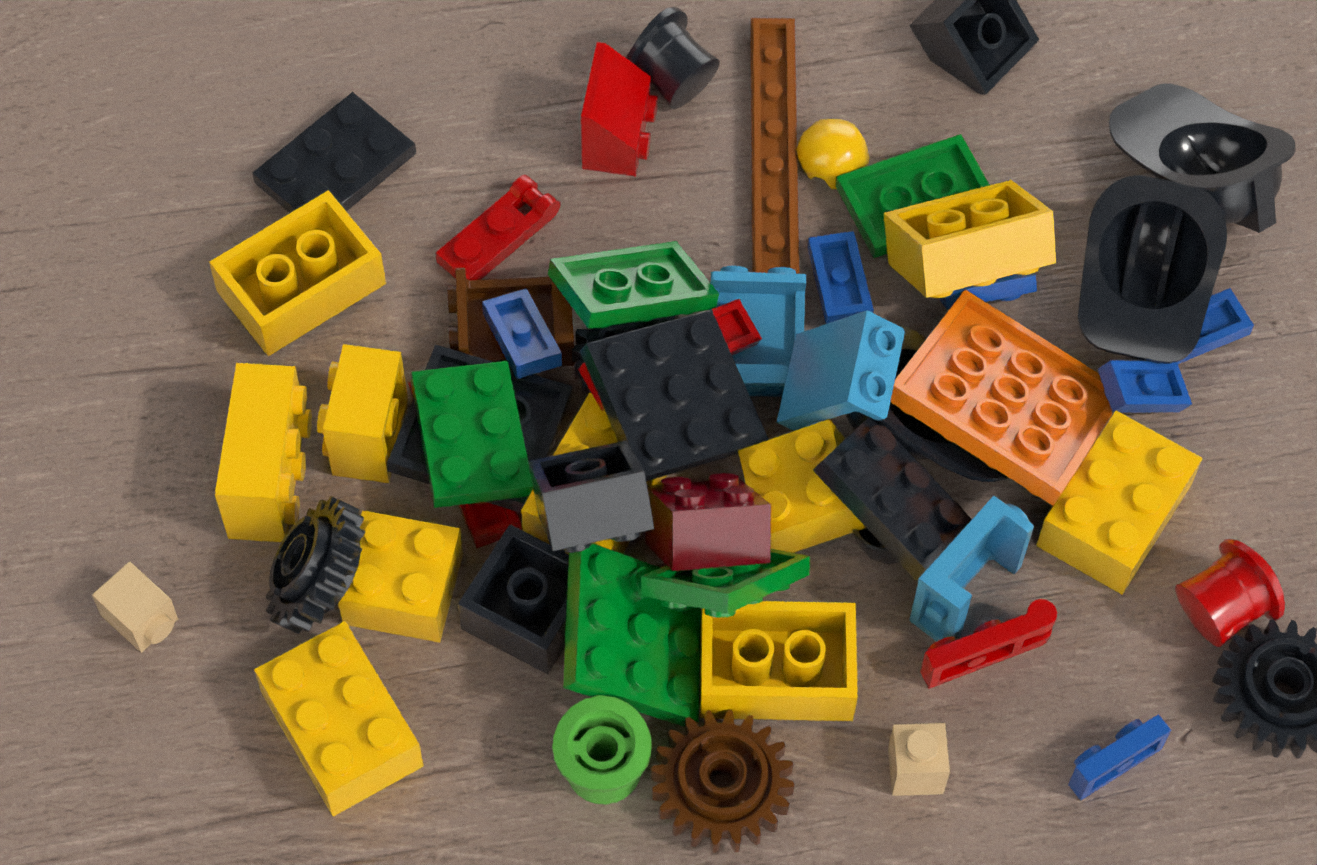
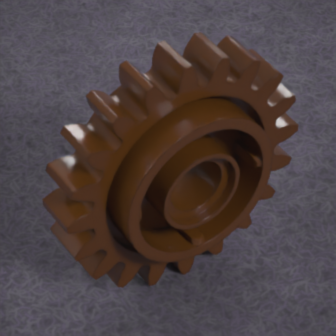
[651,710,795,853]

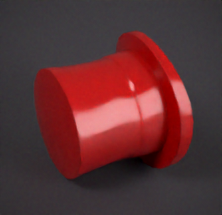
[1175,539,1285,647]

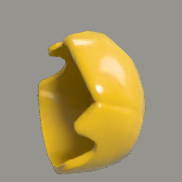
[796,119,870,189]

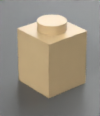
[92,561,178,653]
[888,723,950,796]

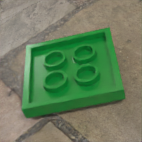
[563,543,701,727]

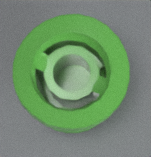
[552,695,652,805]

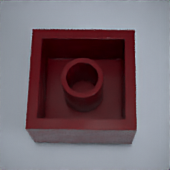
[645,473,771,571]

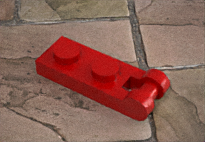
[435,174,561,281]
[920,599,1058,689]

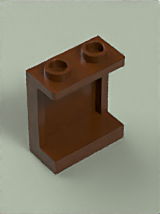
[447,268,575,367]

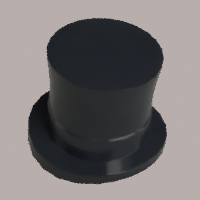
[626,7,720,109]

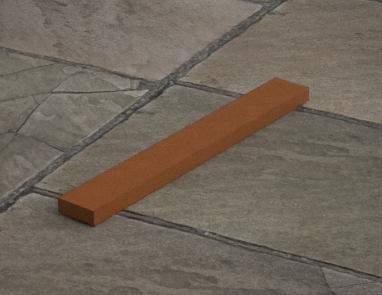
[750,18,799,274]

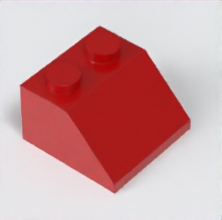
[581,42,658,177]

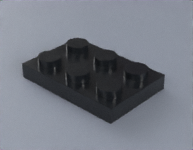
[252,92,416,213]
[813,417,972,581]

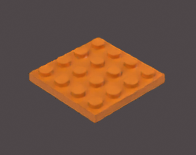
[890,290,1113,506]

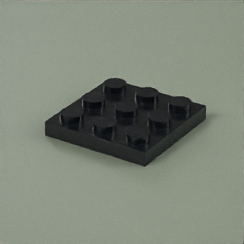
[580,310,769,482]
[387,344,573,513]

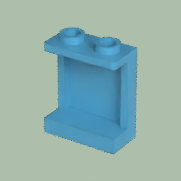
[710,266,806,397]
[776,310,905,431]
[909,496,1034,641]

